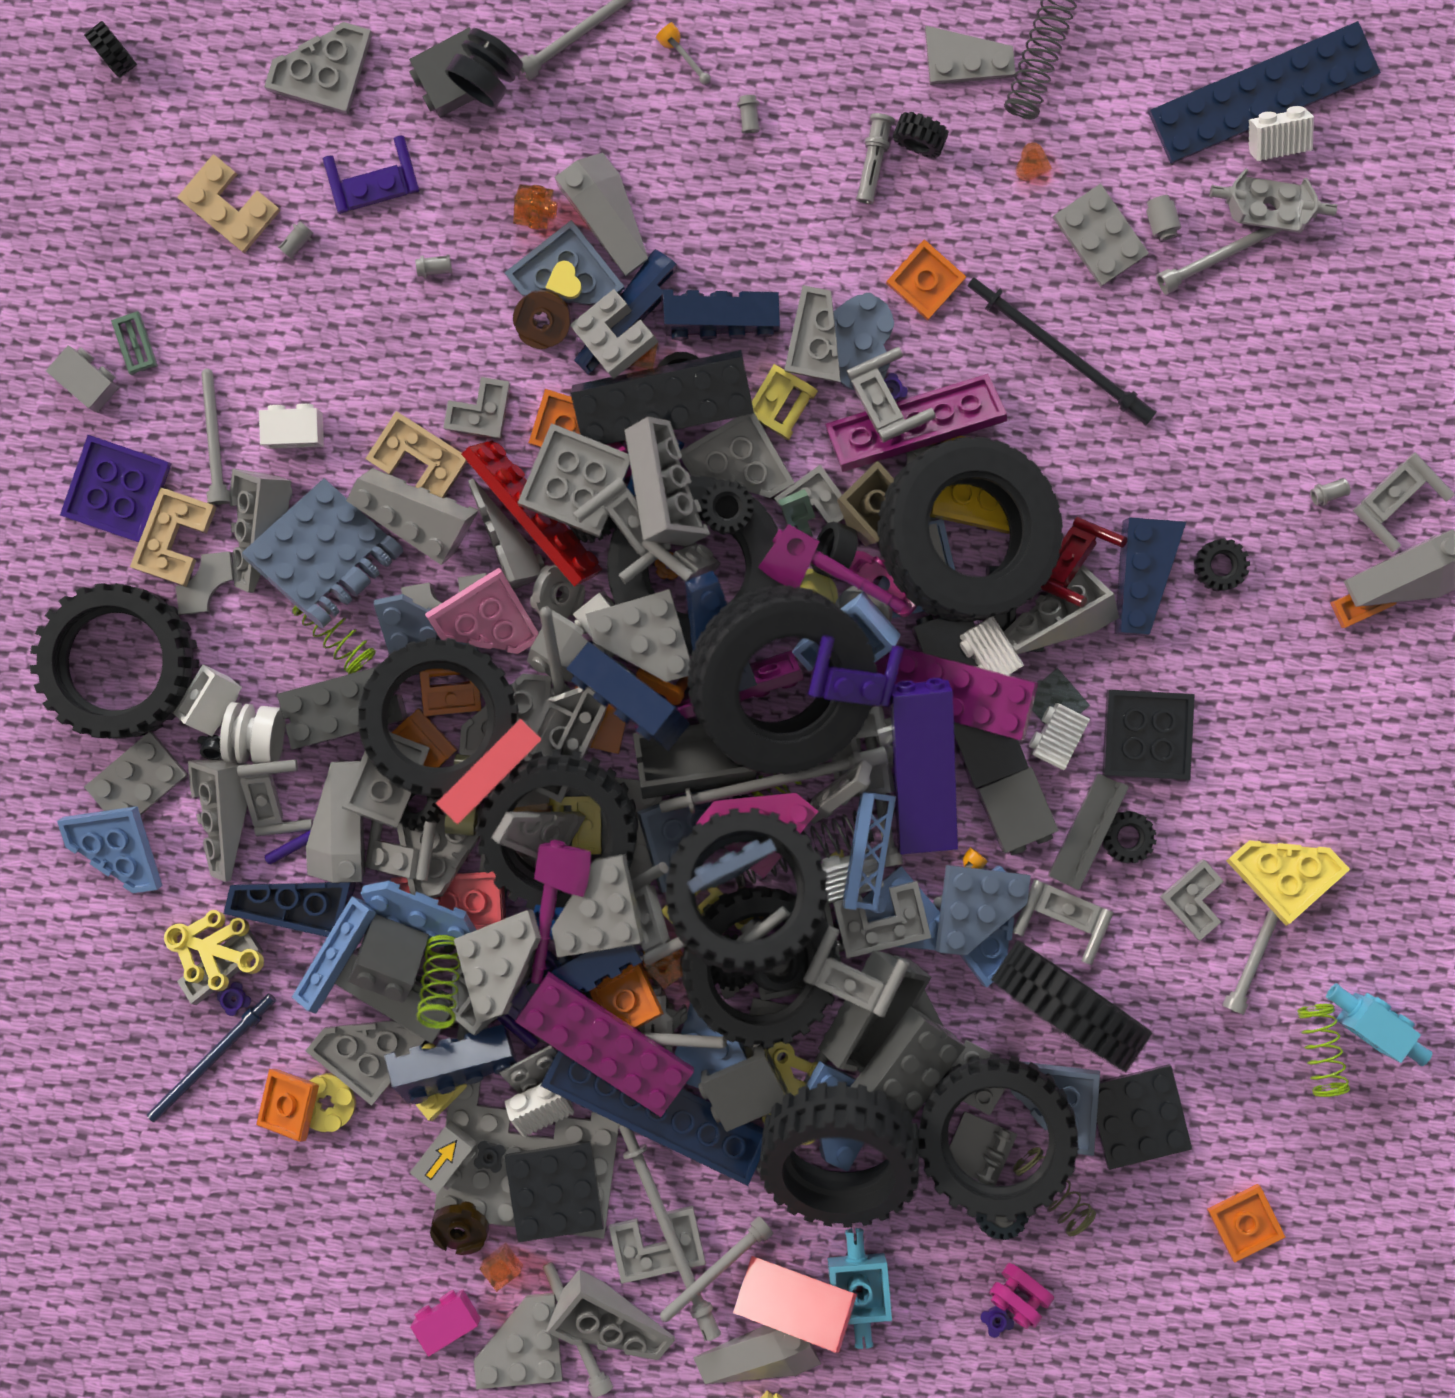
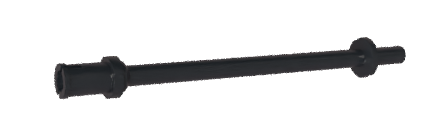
[967,277,1157,426]

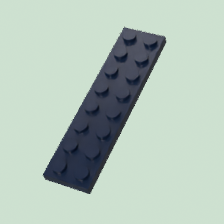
[1148,21,1381,164]
[540,1050,763,1186]

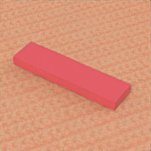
[436,719,542,825]

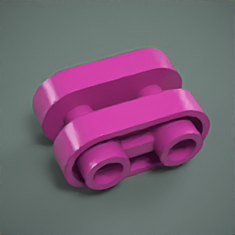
[989,1263,1055,1329]

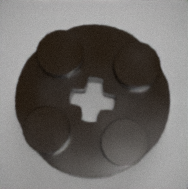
[430,1201,489,1255]

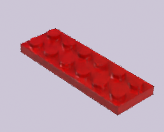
[461,440,603,587]

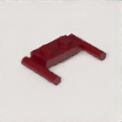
[1041,517,1127,608]

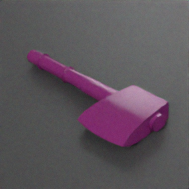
[758,524,906,612]
[531,840,590,984]

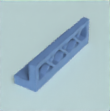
[842,791,896,911]
[292,896,377,1014]

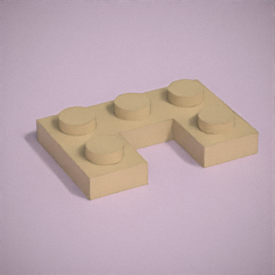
[177,154,281,254]
[365,411,467,499]
[130,487,217,587]

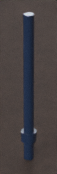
[147,993,276,1122]

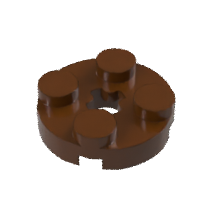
[513,290,571,349]

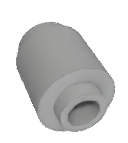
[1146,195,1181,241]

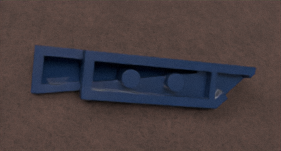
[574,249,677,375]

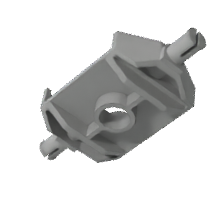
[1209,168,1337,233]

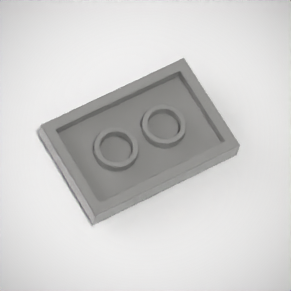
[1052,183,1149,287]
[84,731,189,816]
[342,733,430,829]

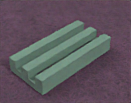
[111,311,158,375]

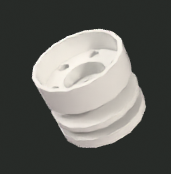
[220,702,286,764]

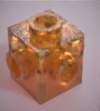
[513,184,558,229]
[642,949,683,989]

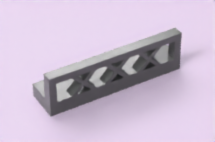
[1048,773,1129,890]

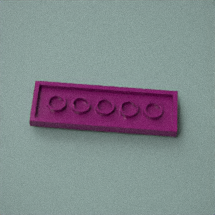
[825,374,1007,472]
[874,645,1038,740]
[634,650,804,734]
[515,972,694,1117]

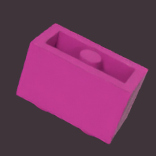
[410,1289,481,1357]

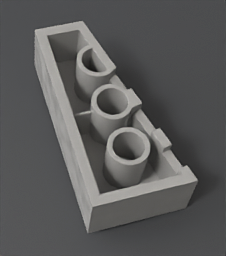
[625,417,710,546]

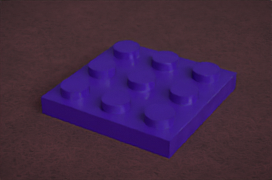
[60,435,172,542]

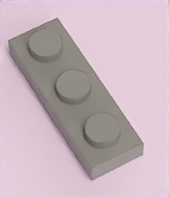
[810,759,872,824]
[177,929,263,1005]

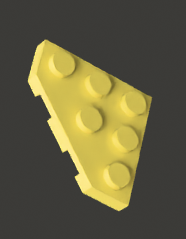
[1226,840,1350,926]

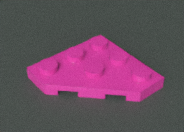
[696,793,819,879]

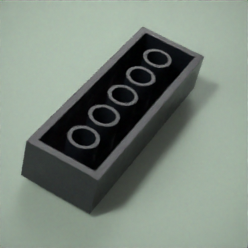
[570,350,754,444]

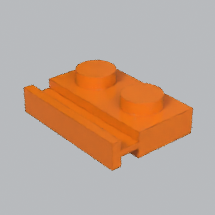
[391,708,458,768]

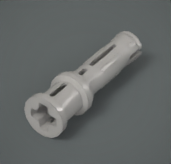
[856,113,895,204]

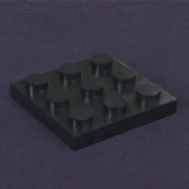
[1102,690,1195,780]
[1096,1064,1192,1170]
[504,1141,604,1243]

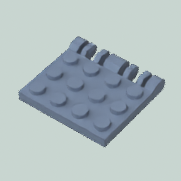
[242,478,404,628]

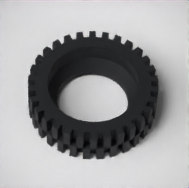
[991,940,1153,1073]

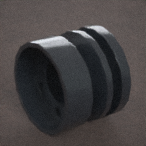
[445,28,523,108]

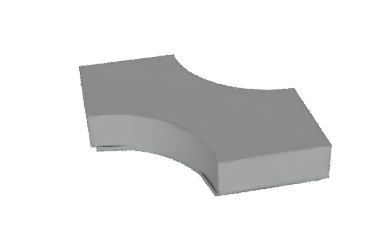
[176,551,234,615]

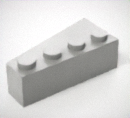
[346,468,479,565]

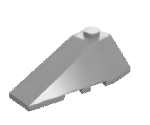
[555,153,648,276]
[230,469,292,593]
[468,478,545,590]
[1343,529,1455,607]
[1003,565,1119,654]
[527,610,636,683]
[188,760,248,882]
[306,761,365,883]
[547,1269,675,1360]
[693,1325,821,1384]

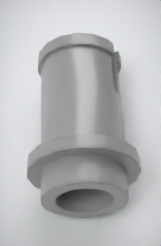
[737,95,760,134]
[278,221,313,259]
[415,255,452,279]
[1310,478,1351,506]

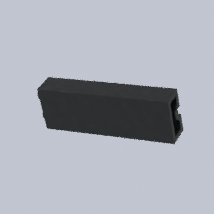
[911,614,1029,788]

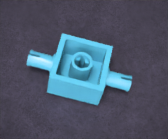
[1326,983,1432,1066]
[827,1228,892,1349]

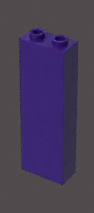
[890,678,958,855]

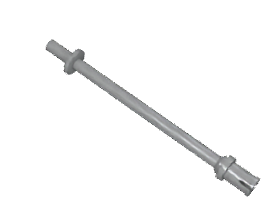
[659,746,888,814]
[619,1125,721,1341]

